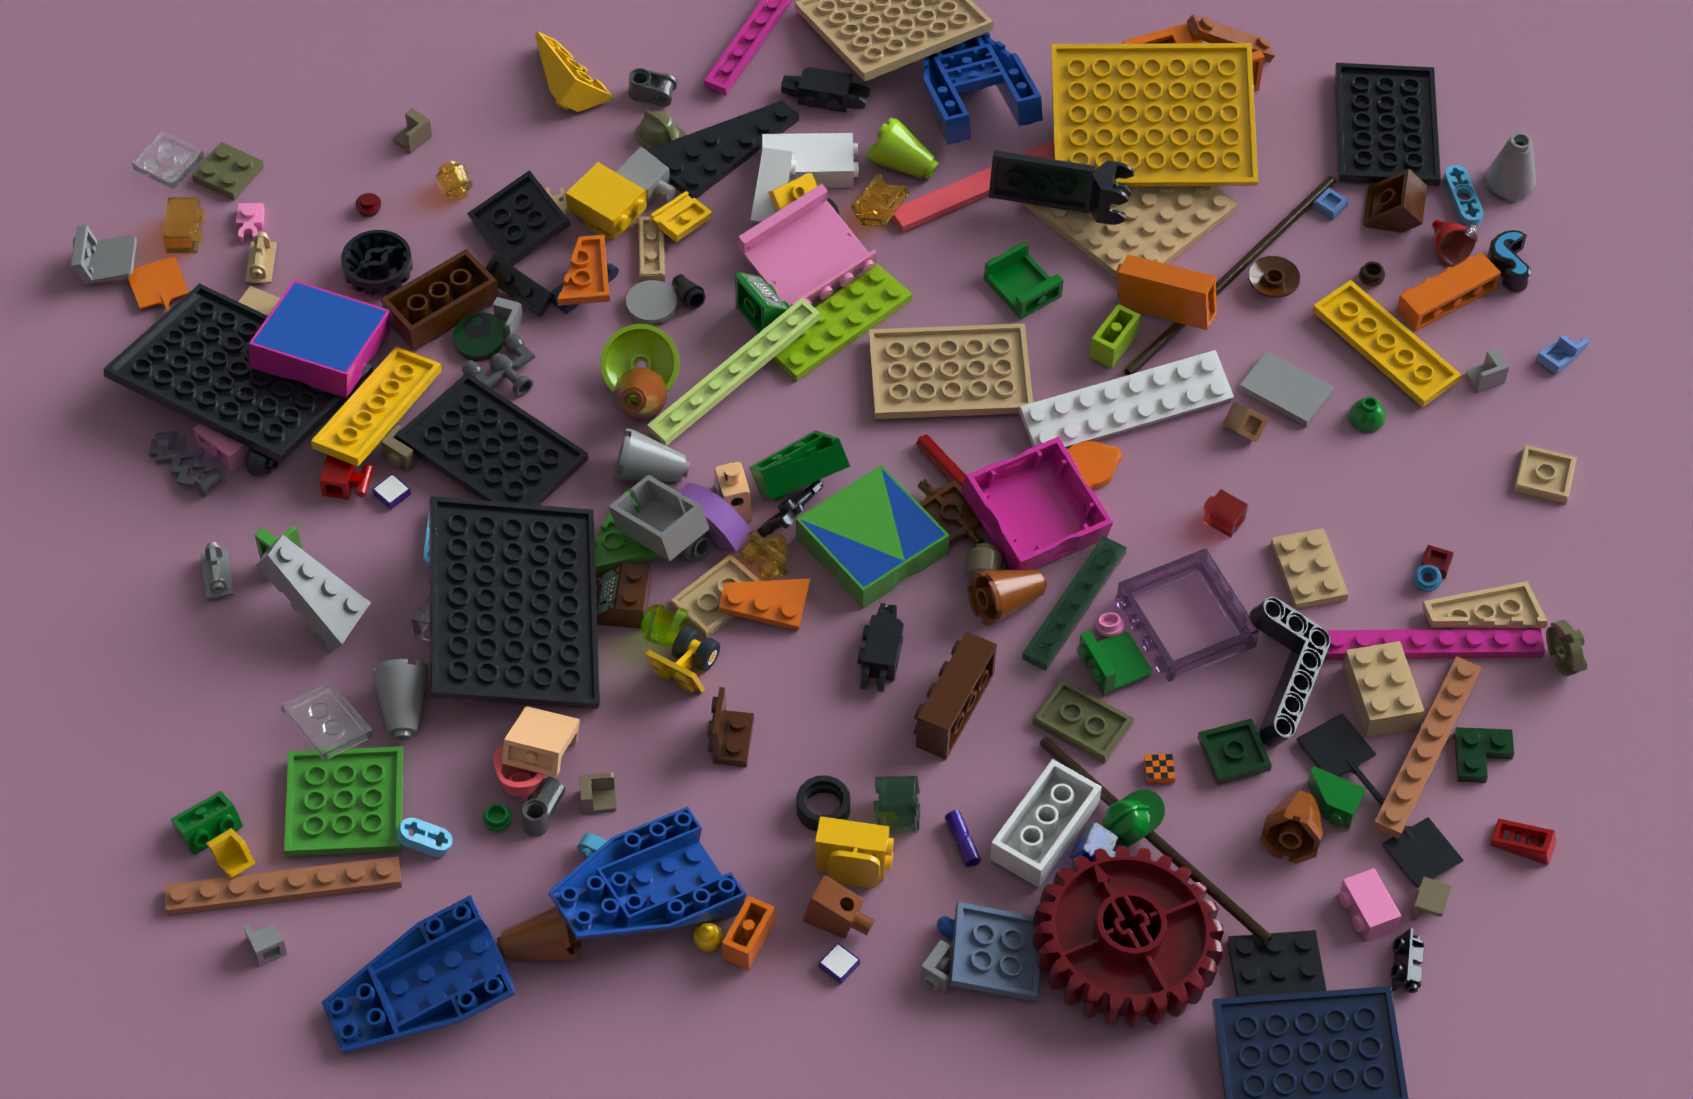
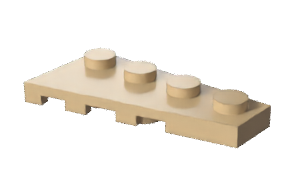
[1422,581,1547,628]

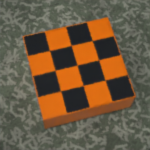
[1144,754,1175,784]

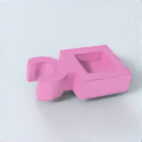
[236,203,265,243]

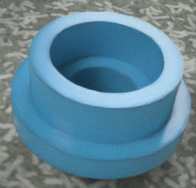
[1414,565,1442,592]

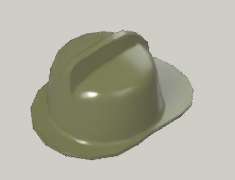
[635,110,687,149]

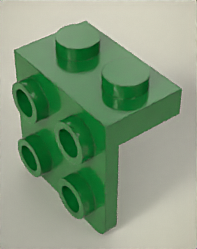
[1077,630,1152,695]

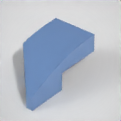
[1536,335,1589,375]

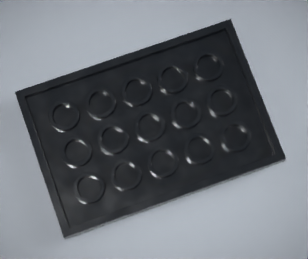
[1335,63,1441,186]
[396,372,588,505]

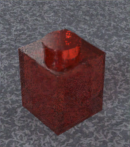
[1203,489,1248,538]

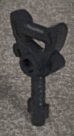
[757,480,823,538]

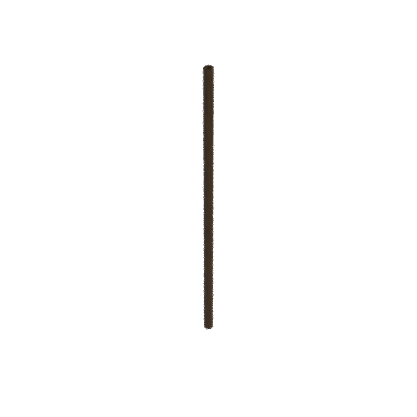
[1124,176,1336,375]

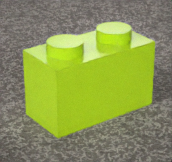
[1090,304,1141,369]

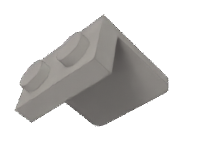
[70,224,137,285]

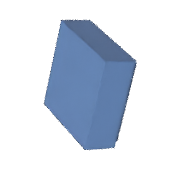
[1312,188,1349,220]

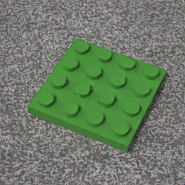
[284,746,404,857]

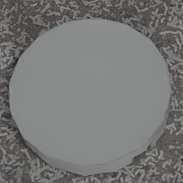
[626,280,677,326]

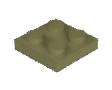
[192,142,264,201]

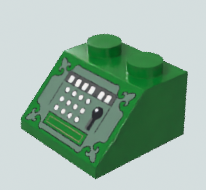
[735,272,790,333]

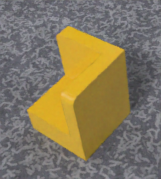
[206,828,256,878]

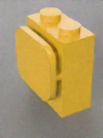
[566,162,647,239]
[815,816,894,888]

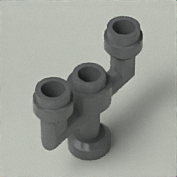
[462,333,536,396]

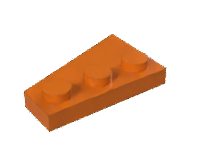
[557,235,610,306]
[717,578,810,631]

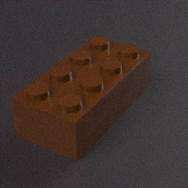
[381,249,499,351]
[914,631,997,760]

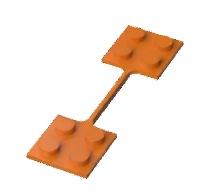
[128,256,189,312]

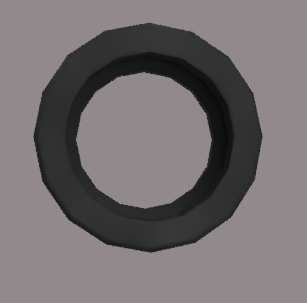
[797,775,851,832]

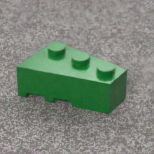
[749,430,851,500]

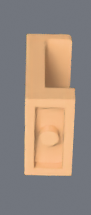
[502,706,580,777]

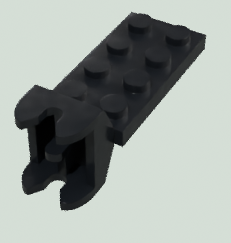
[988,150,1134,225]

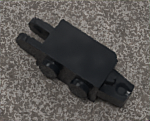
[781,67,870,112]
[857,603,904,692]

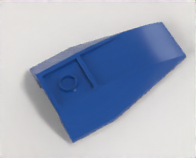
[321,895,515,1054]

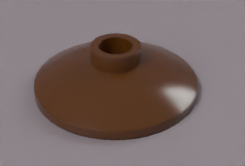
[1249,256,1300,298]

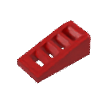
[1490,818,1556,865]

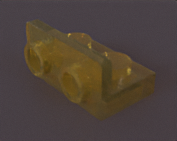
[851,174,910,227]

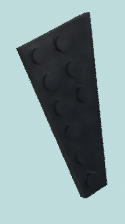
[647,100,799,199]

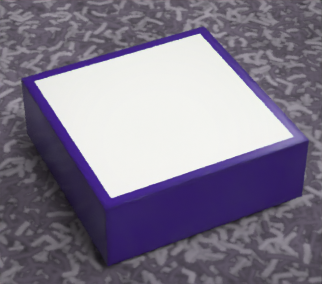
[372,473,411,509]
[819,943,860,984]

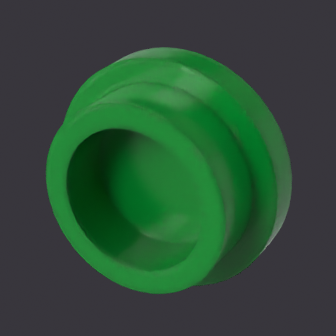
[483,803,512,832]

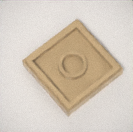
[1514,445,1577,504]

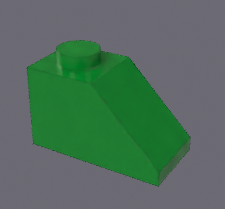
[1307,766,1366,829]

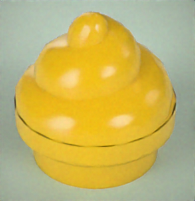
[693,923,723,952]

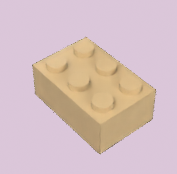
[1342,641,1424,738]

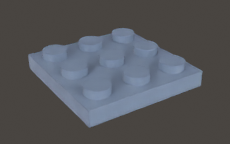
[949,902,1040,1002]

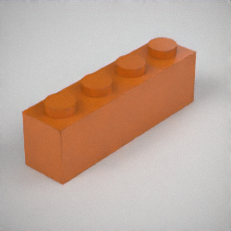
[1397,252,1501,332]

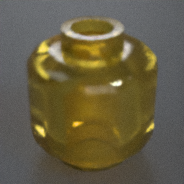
[436,161,473,200]

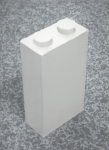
[762,133,859,188]

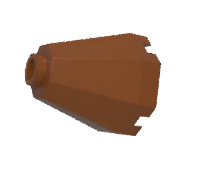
[1260,790,1323,864]

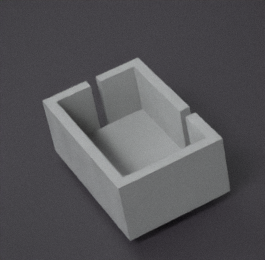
[608,475,710,561]

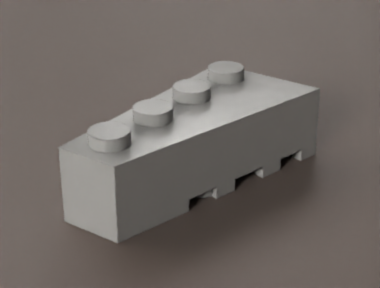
[257,535,371,653]

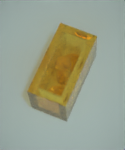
[163,197,206,253]

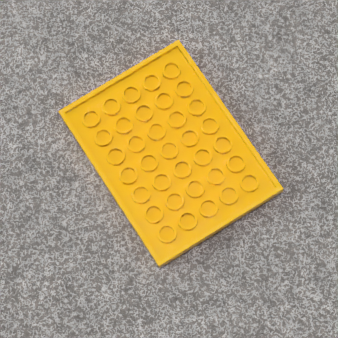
[1051,43,1258,187]

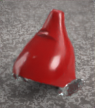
[1432,220,1478,268]

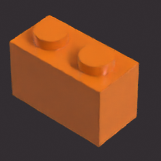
[722,896,775,971]

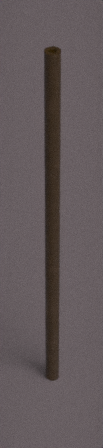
[1040,736,1273,945]

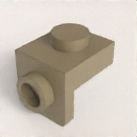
[381,425,415,473]

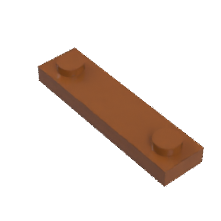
[1187,14,1275,63]

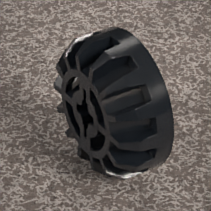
[341,230,413,295]

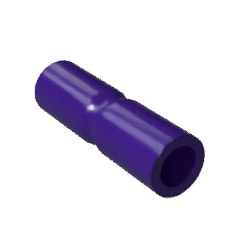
[945,810,981,867]

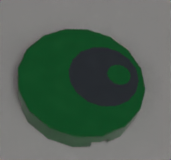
[453,312,505,361]

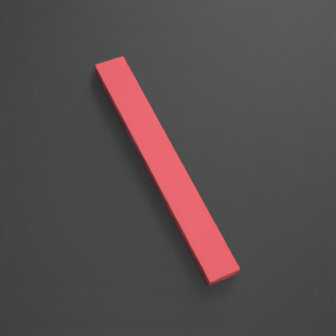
[890,140,1054,232]

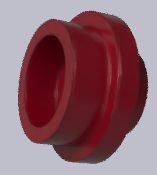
[355,193,381,217]

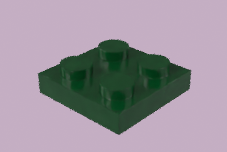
[1198,718,1272,785]

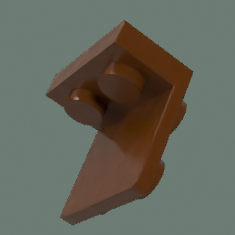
[707,687,754,767]

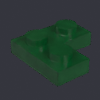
[1454,727,1514,783]

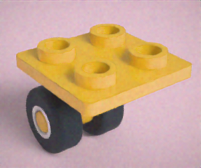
[645,627,720,693]

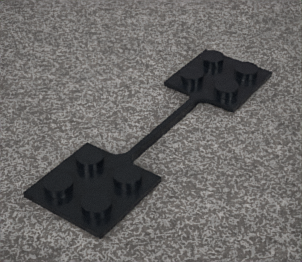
[1297,713,1464,888]

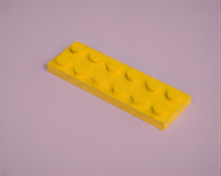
[1312,280,1461,407]
[311,347,442,466]

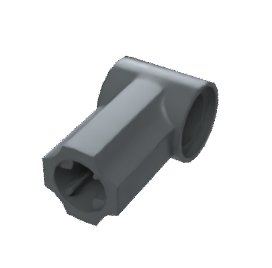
[522,776,565,836]

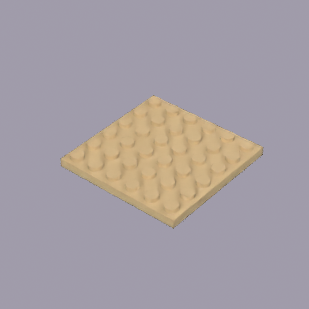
[795,0,994,81]
[1023,186,1238,280]

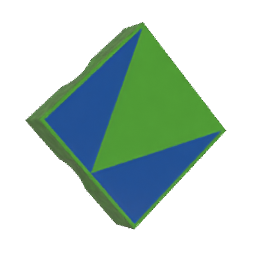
[796,465,949,609]

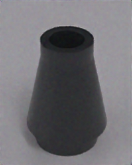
[672,274,706,309]

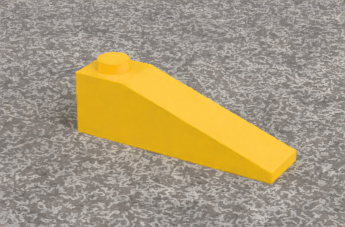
[535,31,613,112]

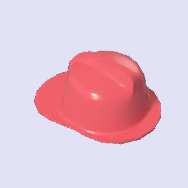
[493,744,544,802]

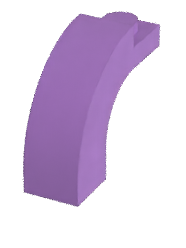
[676,483,753,552]

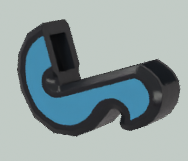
[1487,230,1532,292]

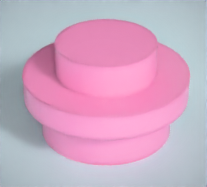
[1096,612,1124,637]

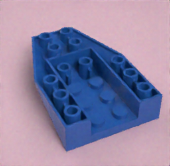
[548,806,746,940]

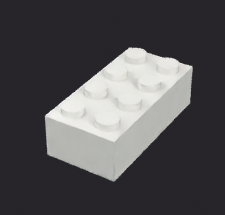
[990,759,1102,888]

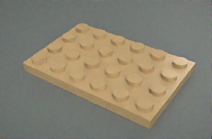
[869,323,1033,419]

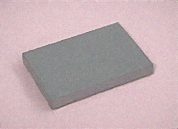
[1239,351,1335,427]

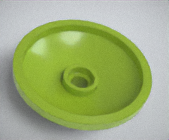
[600,324,680,403]

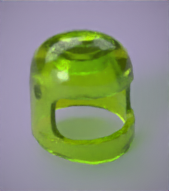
[641,604,689,648]

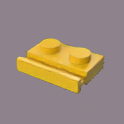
[650,191,712,242]

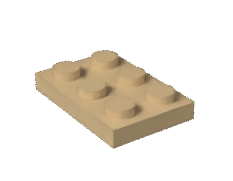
[1270,528,1348,610]

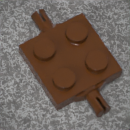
[918,479,985,547]

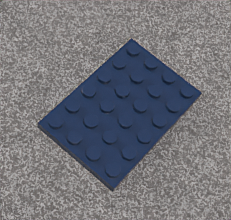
[1212,986,1409,1099]

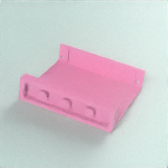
[738,184,877,307]

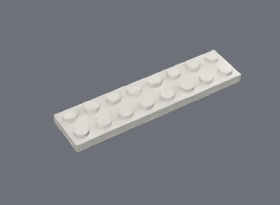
[1019,350,1234,449]

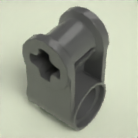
[629,68,678,107]

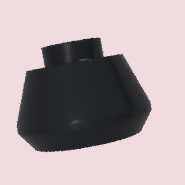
[245,448,279,476]

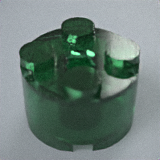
[874,776,920,834]

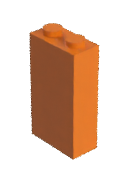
[1116,255,1217,330]

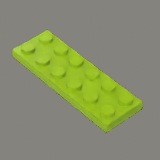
[771,264,913,382]

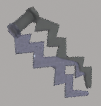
[149,430,225,498]

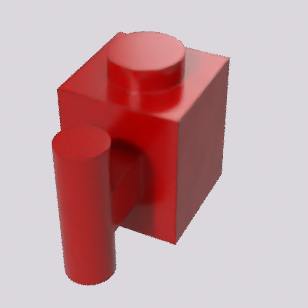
[319,455,374,500]

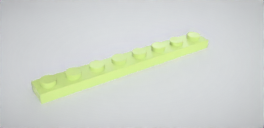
[647,298,821,446]

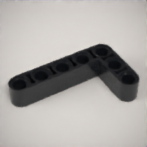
[1250,597,1331,747]

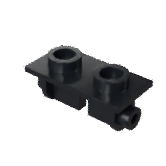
[1390,928,1424,993]

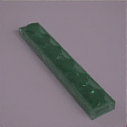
[1022,536,1127,671]

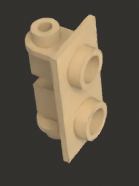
[245,232,277,283]

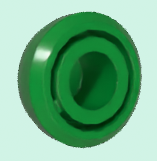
[1348,396,1386,432]

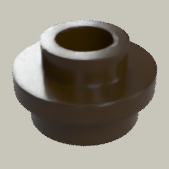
[1359,261,1385,286]

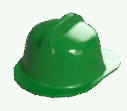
[1102,789,1165,847]

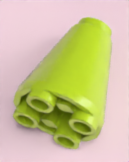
[865,117,939,180]

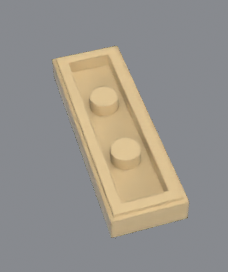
[638,216,665,282]

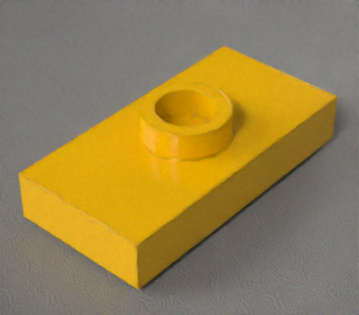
[768,172,817,212]

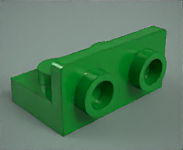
[170,791,243,855]

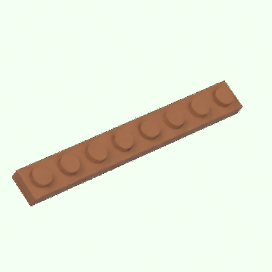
[1373,656,1482,839]
[165,856,402,916]

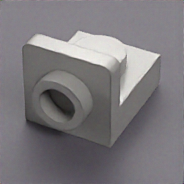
[920,940,951,994]

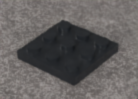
[467,170,571,266]
[1227,930,1327,997]

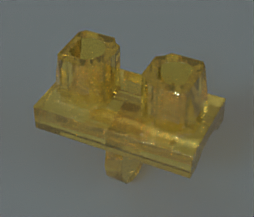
[740,530,789,580]

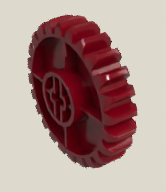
[1032,846,1224,1028]

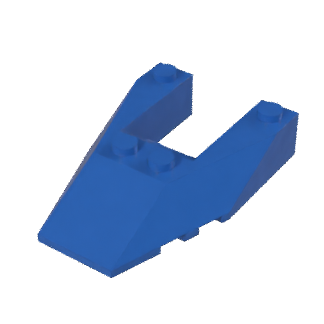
[923,32,1043,145]

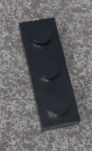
[485,254,555,317]

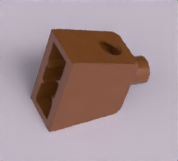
[803,875,875,938]

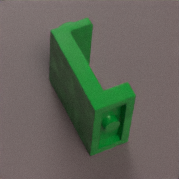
[984,242,1064,319]

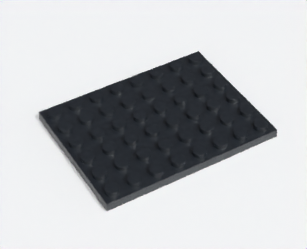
[104,283,373,463]
[429,496,600,709]

